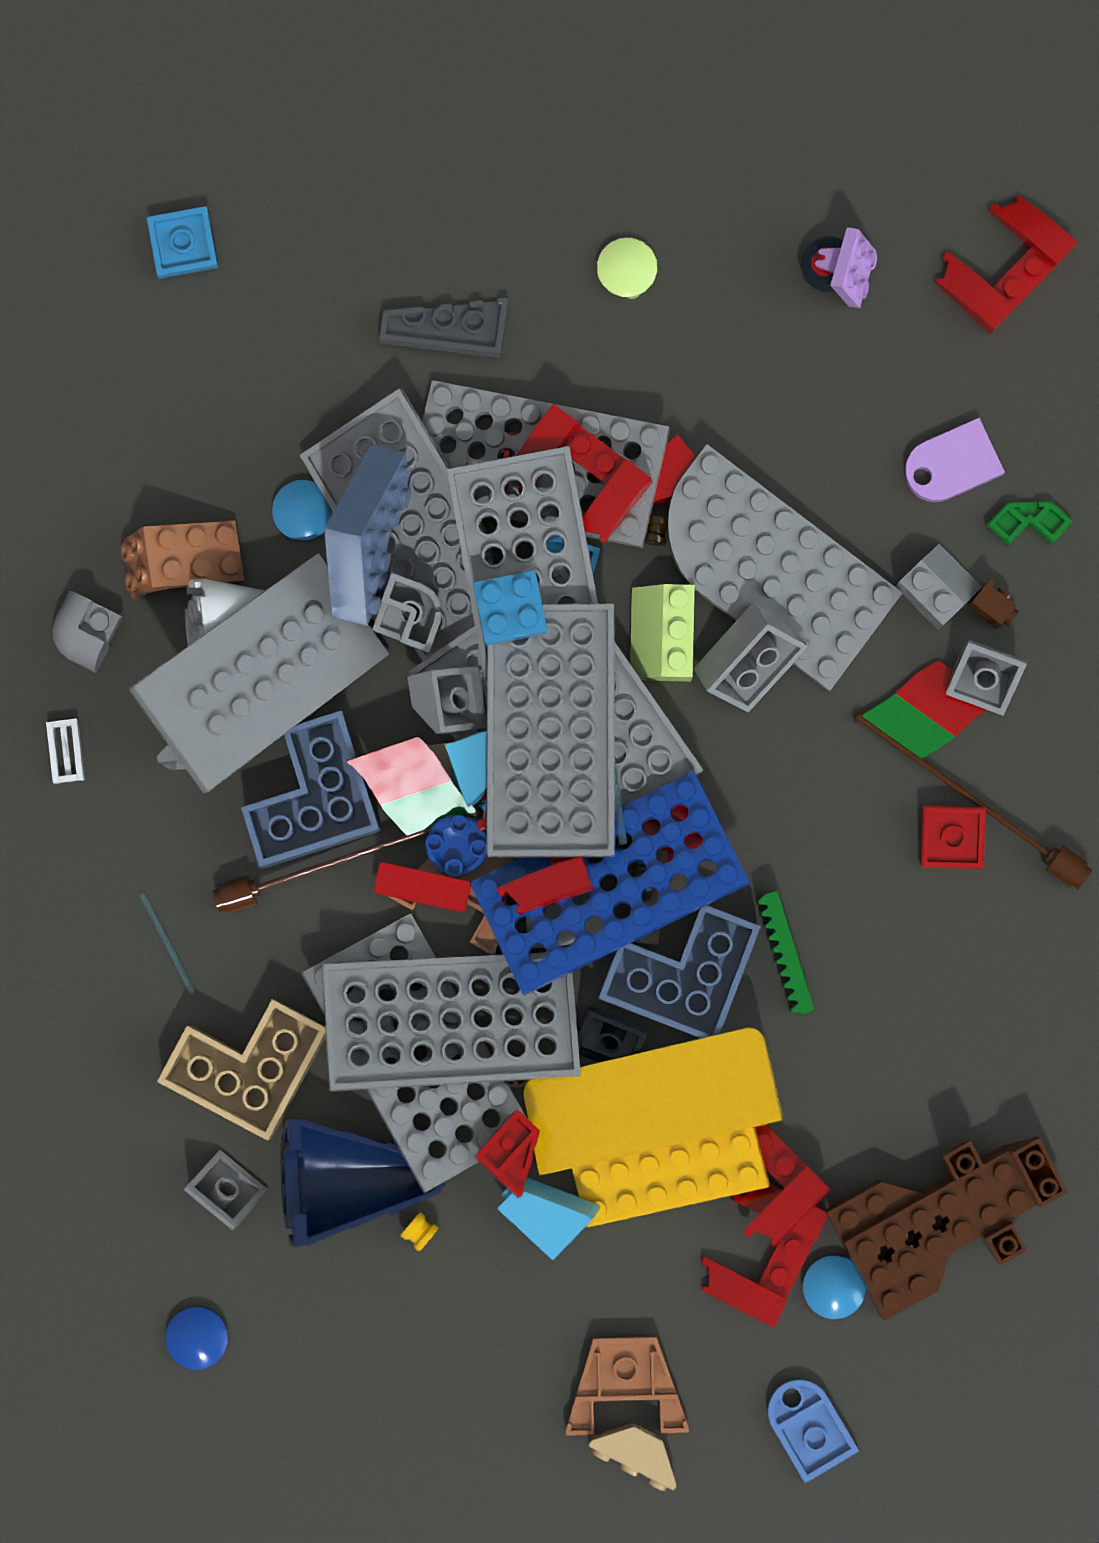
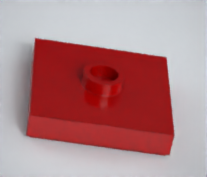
[920,805,986,869]

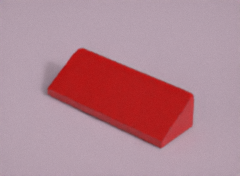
[374,862,471,913]

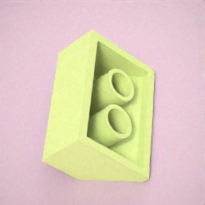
[630,584,695,682]

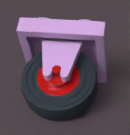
[801,227,877,308]

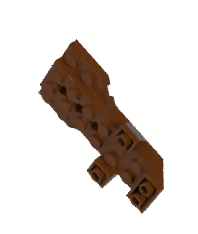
[825,1137,1067,1321]

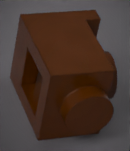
[968,578,1019,629]

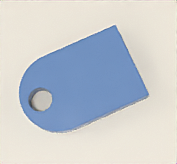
[767,1378,859,1483]

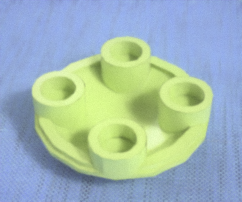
[597,238,657,299]

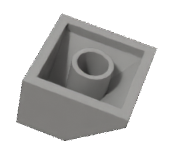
[407,666,487,734]

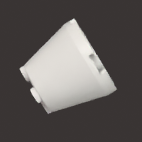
[185,578,266,646]

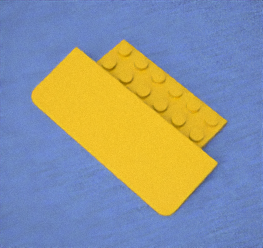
[523,1028,783,1228]

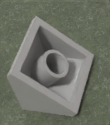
[946,640,1027,716]
[184,1150,268,1230]

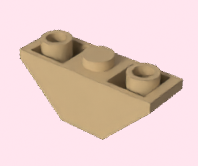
[589,1422,676,1491]

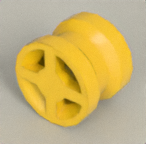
[400,1212,439,1252]

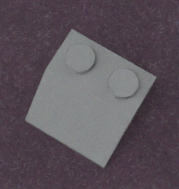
[895,544,982,630]

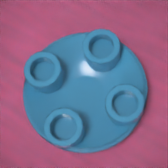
[272,480,333,541]
[803,1256,866,1319]

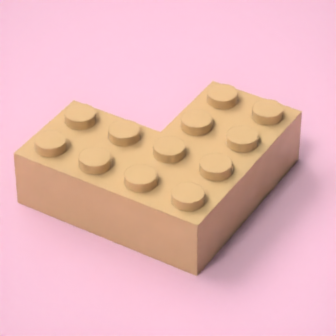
[157,999,326,1141]

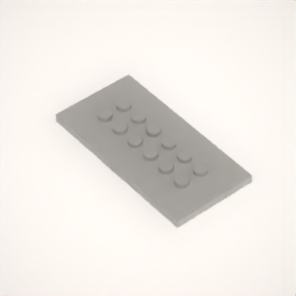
[129,553,389,793]

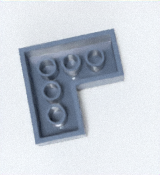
[324,445,411,626]
[241,710,381,869]
[598,905,761,1038]

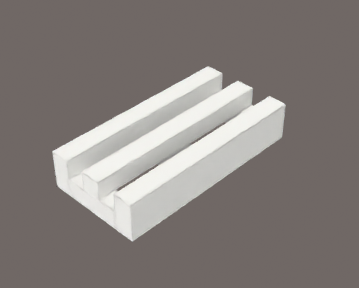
[46,718,85,784]

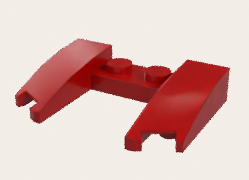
[935,196,1078,335]
[516,403,653,543]
[477,795,594,915]
[743,1124,831,1246]
[702,1183,828,1328]

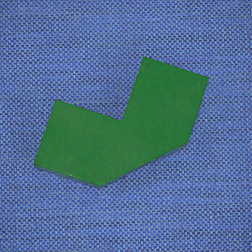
[986,500,1073,546]

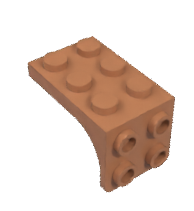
[121,521,245,599]

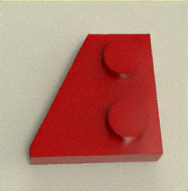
[473,1109,540,1198]

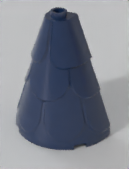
[281,1119,446,1247]

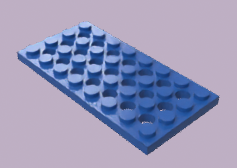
[471,771,750,996]

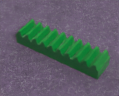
[756,891,815,1014]

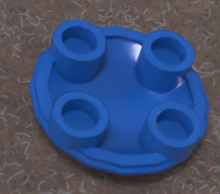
[425,814,487,877]
[165,1307,228,1370]

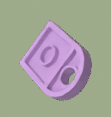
[904,418,1005,502]

